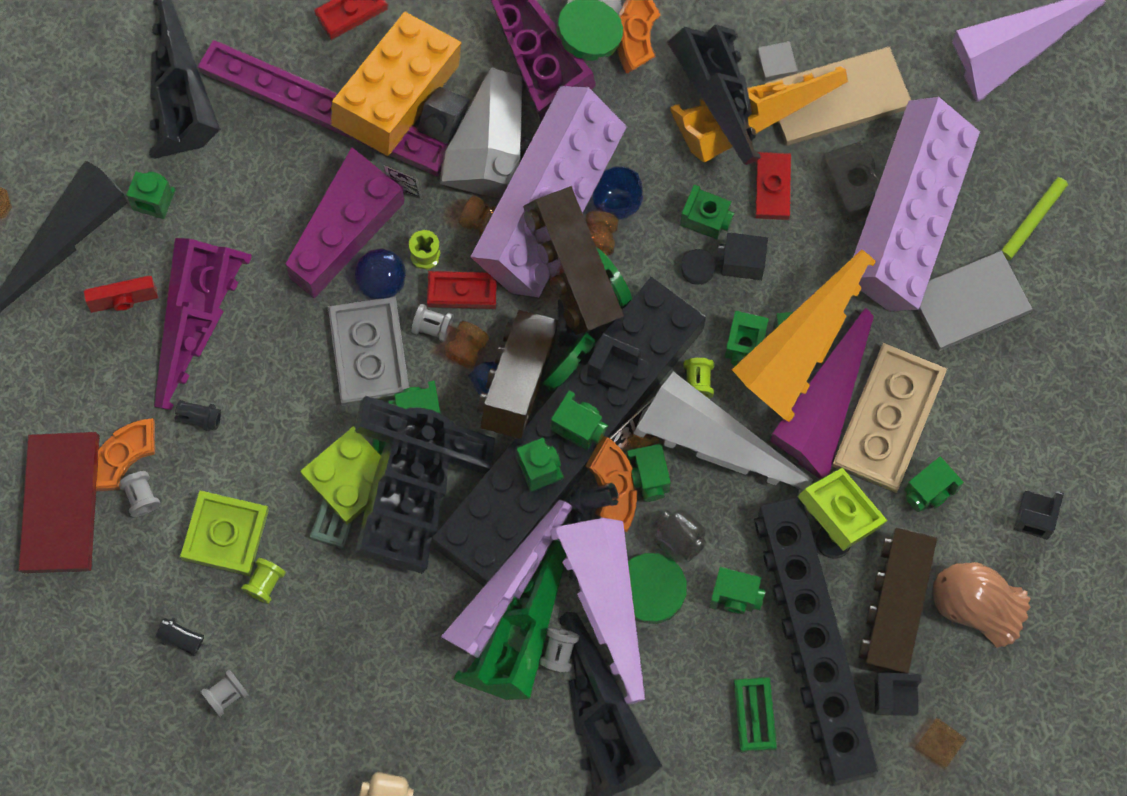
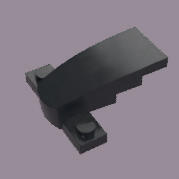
[355,396,495,574]

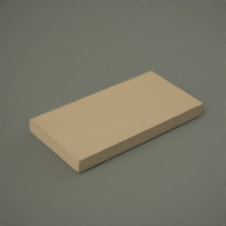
[765,47,911,146]
[832,343,947,493]

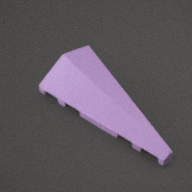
[952,0,1105,102]
[441,500,572,658]
[550,518,645,704]

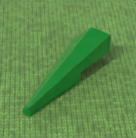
[454,525,567,700]

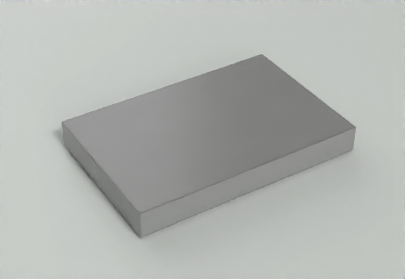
[918,251,1032,351]
[328,297,409,406]

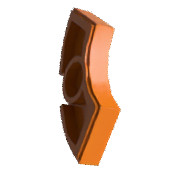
[617,0,661,74]
[96,418,155,491]
[585,436,637,532]

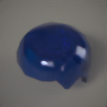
[592,166,644,220]
[355,248,407,300]

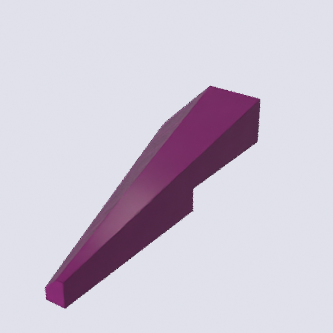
[154,238,252,410]
[770,308,874,479]

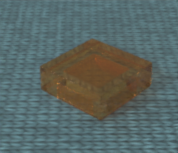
[915,718,966,769]

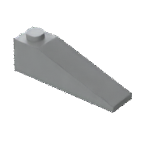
[439,68,522,199]

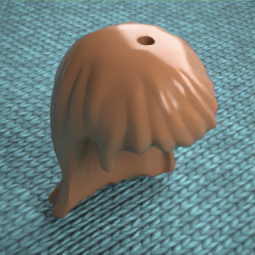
[933,562,1031,648]

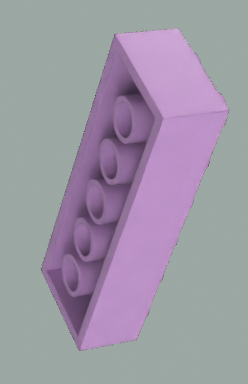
[471,86,627,297]
[853,97,980,311]

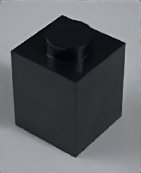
[417,86,470,144]
[716,232,768,280]

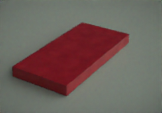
[19,432,100,573]

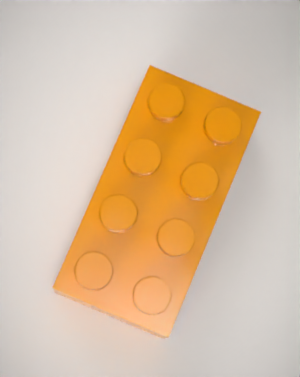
[331,12,461,156]

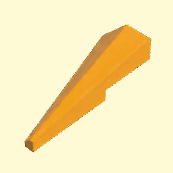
[670,66,848,163]
[732,249,876,422]

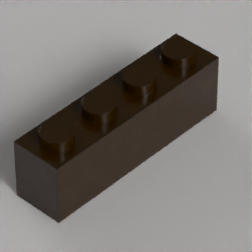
[523,186,624,335]
[477,310,558,439]
[858,527,937,674]

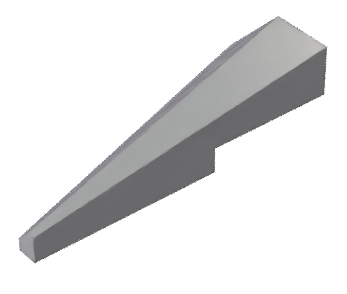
[634,371,813,494]

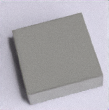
[757,42,798,82]

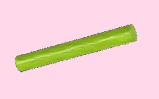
[1001,177,1068,261]

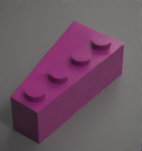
[491,0,596,122]
[285,147,405,299]

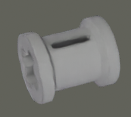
[411,304,454,343]
[118,471,161,517]
[539,628,579,672]
[200,669,249,717]

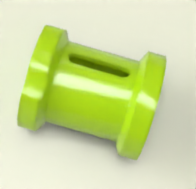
[409,230,440,270]
[683,358,714,399]
[241,558,286,604]

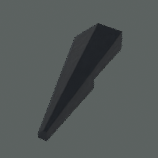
[150,0,220,159]
[667,25,761,165]
[0,161,127,312]
[559,612,663,796]

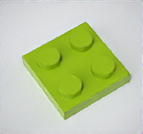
[300,426,381,525]
[797,467,888,551]
[180,490,269,576]

